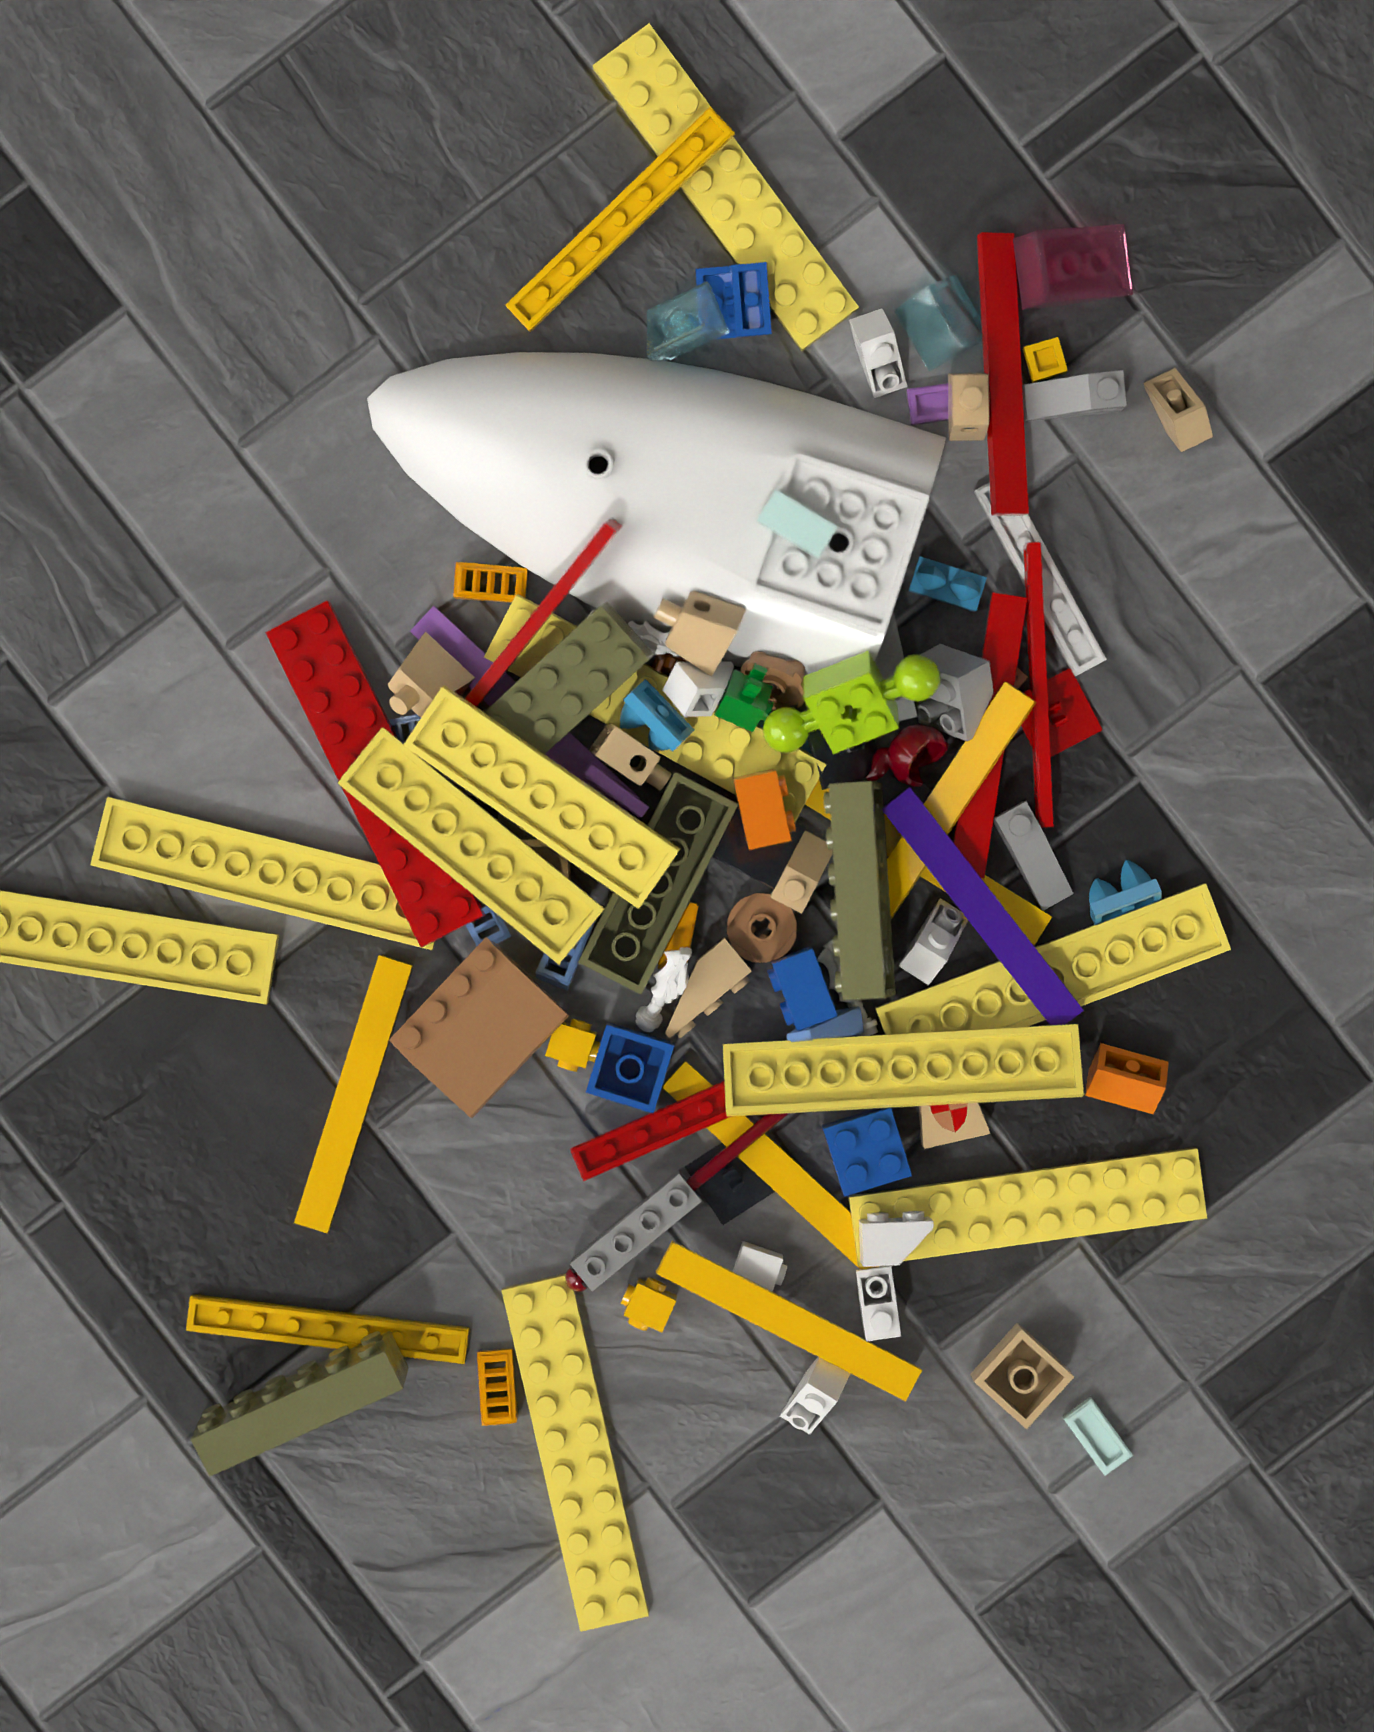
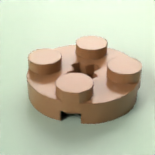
[740,652,805,711]
[727,893,797,963]

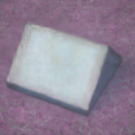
[894,275,982,372]
[647,281,729,361]

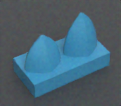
[908,557,987,612]
[620,679,694,752]
[1089,860,1162,925]

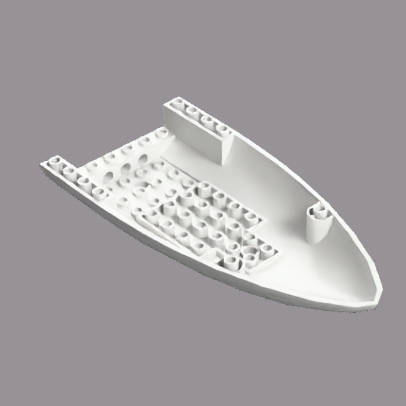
[367,352,946,676]

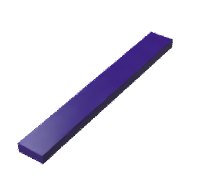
[881,787,1084,1026]

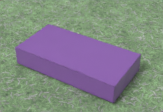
[906,383,948,426]
[585,764,649,818]

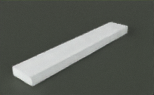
[974,482,1107,677]

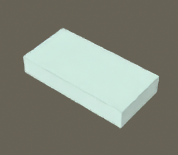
[757,489,837,559]
[1063,1397,1133,1476]

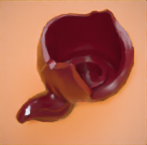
[866,723,949,787]

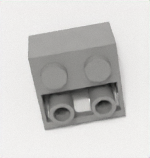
[916,644,994,741]

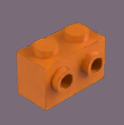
[733,769,796,850]
[1085,1043,1169,1114]

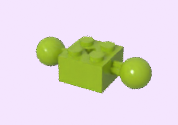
[763,650,940,754]

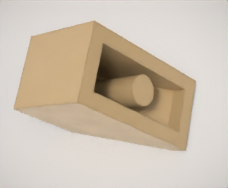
[1144,368,1213,452]
[771,830,833,914]

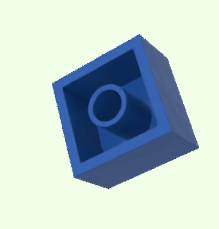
[767,946,837,1031]
[586,1022,675,1114]
[822,1107,912,1197]

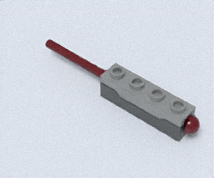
[565,1113,788,1292]

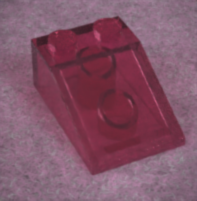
[1013,224,1133,310]

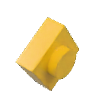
[1023,337,1068,383]

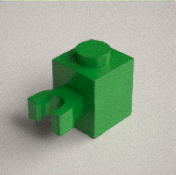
[714,663,774,732]

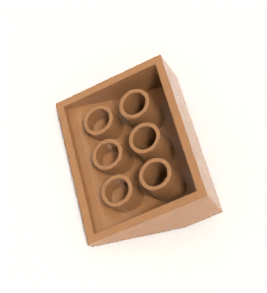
[389,937,569,1118]

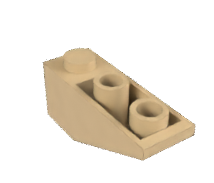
[665,937,752,1038]

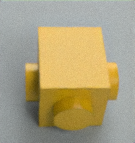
[545,1018,601,1072]
[620,1277,677,1333]

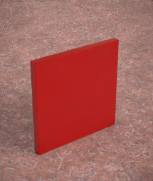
[1021,668,1103,757]

